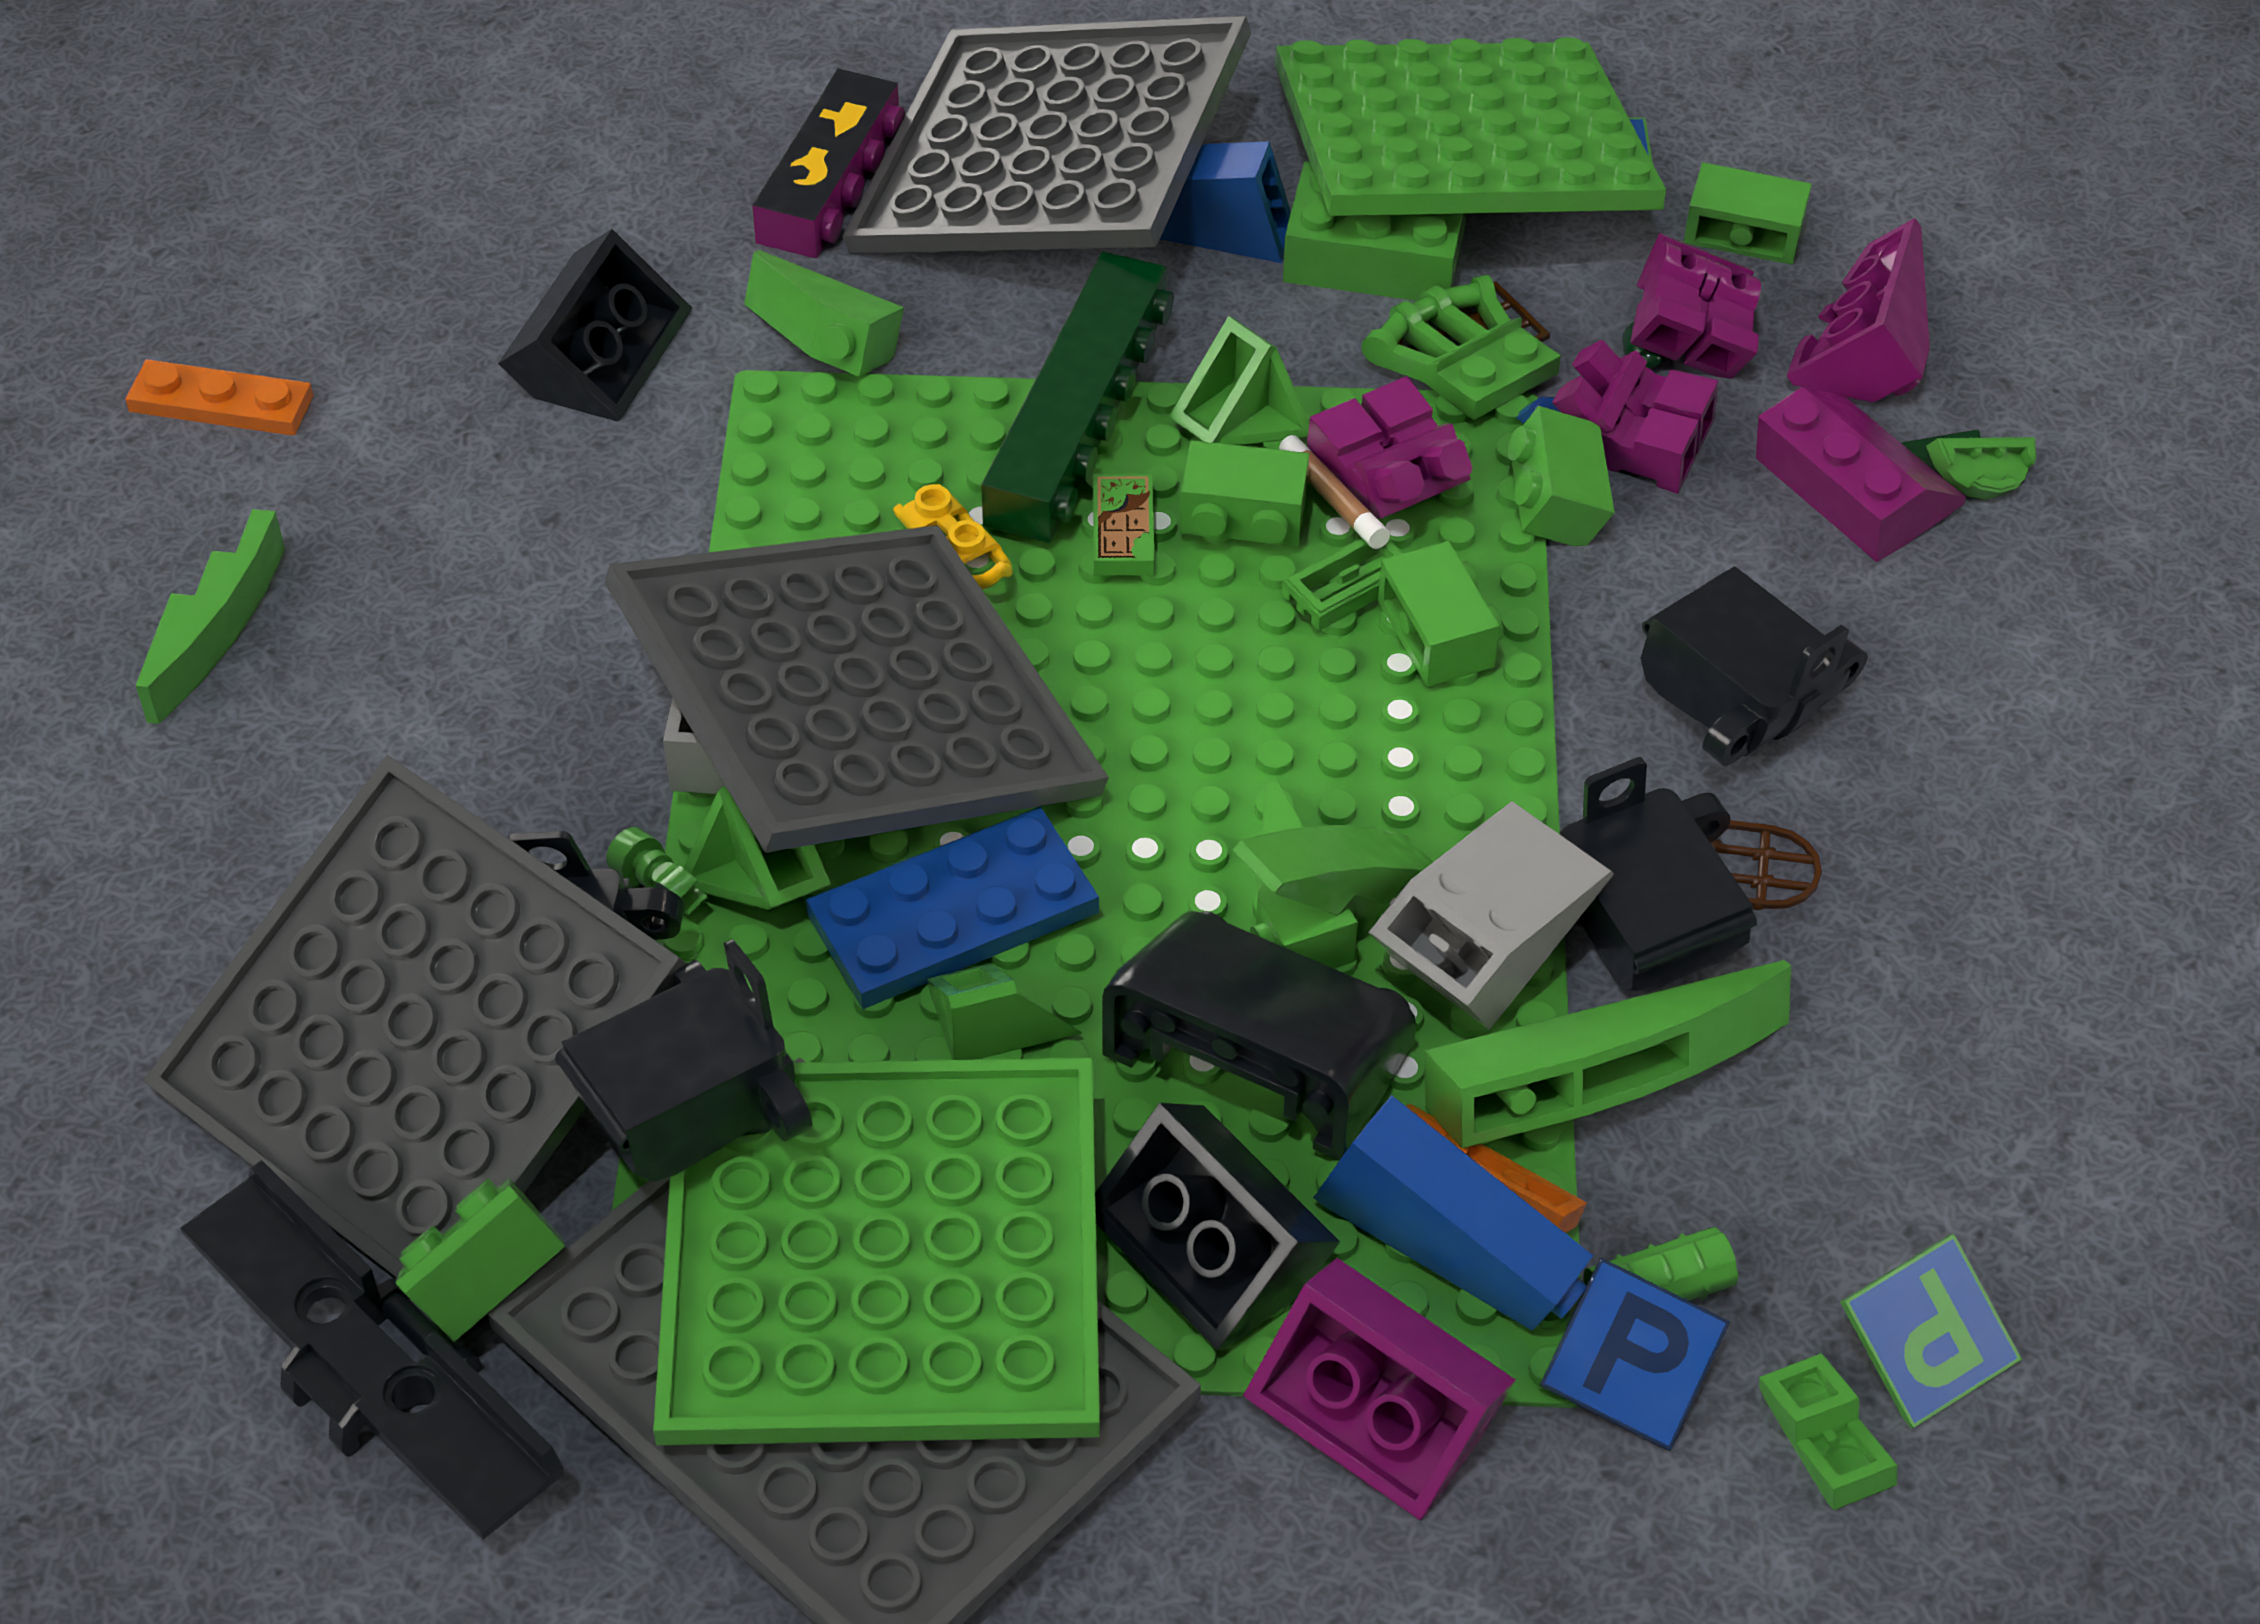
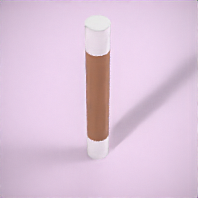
[1279,435,1390,549]

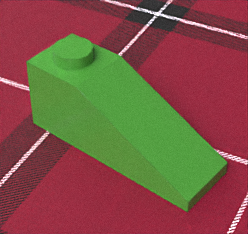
[744,250,904,377]
[1250,779,1358,968]

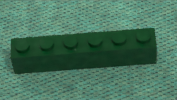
[981,251,1174,543]

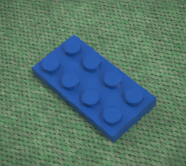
[806,806,1099,1010]

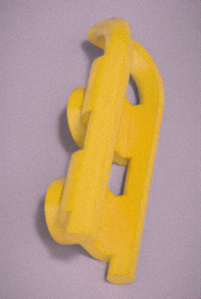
[893,484,1013,590]

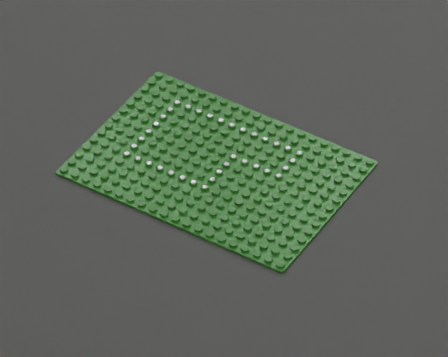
[612,370,1582,1408]

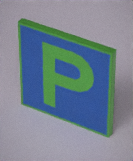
[1840,1234,2022,1428]

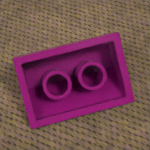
[1756,386,1966,562]
[1243,1258,1516,1521]

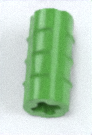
[1583,1226,1738,1301]

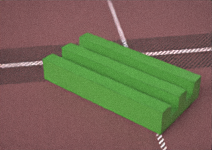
[1282,538,1403,631]

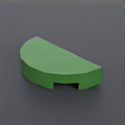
[1926,437,2036,500]

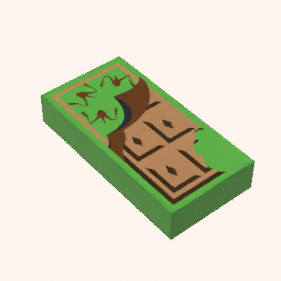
[1093,473,1154,575]

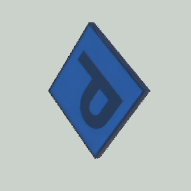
[1539,1257,1730,1451]

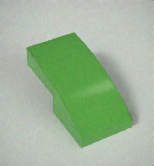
[1759,1353,1897,1510]

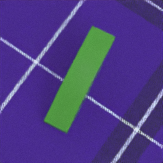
[136,509,285,724]
[1233,825,1433,915]

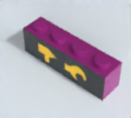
[752,68,905,259]

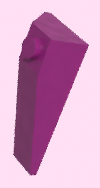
[1787,218,1930,403]

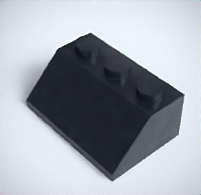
[498,229,693,421]
[1095,1103,1340,1350]

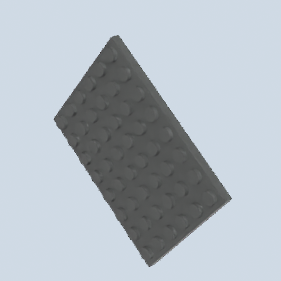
[487,1057,1201,1624]

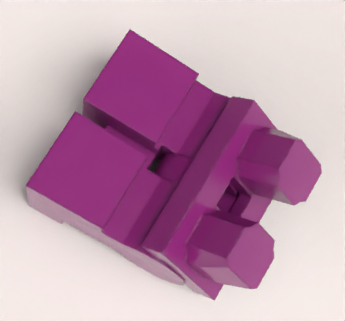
[1630,233,1761,379]
[1552,340,1719,494]
[1307,376,1473,519]

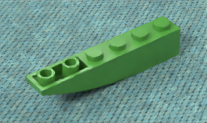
[1425,960,1791,1148]

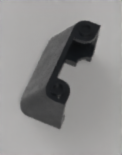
[1102,911,1416,1161]

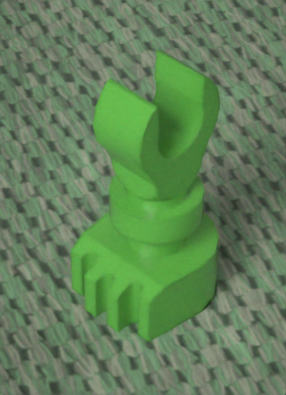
[606,827,708,915]

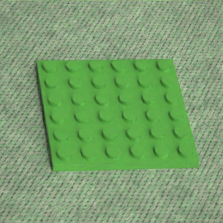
[1275,37,1666,216]
[653,1058,1100,1445]

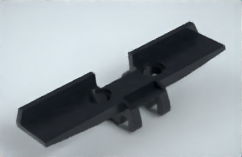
[180,1160,565,1540]

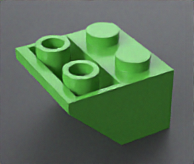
[395,1178,565,1342]

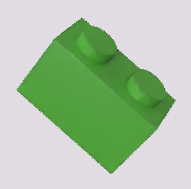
[1684,162,1812,265]
[1508,406,1615,546]
[1180,440,1309,546]
[1378,541,1503,687]

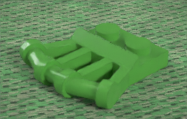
[1361,275,1561,420]

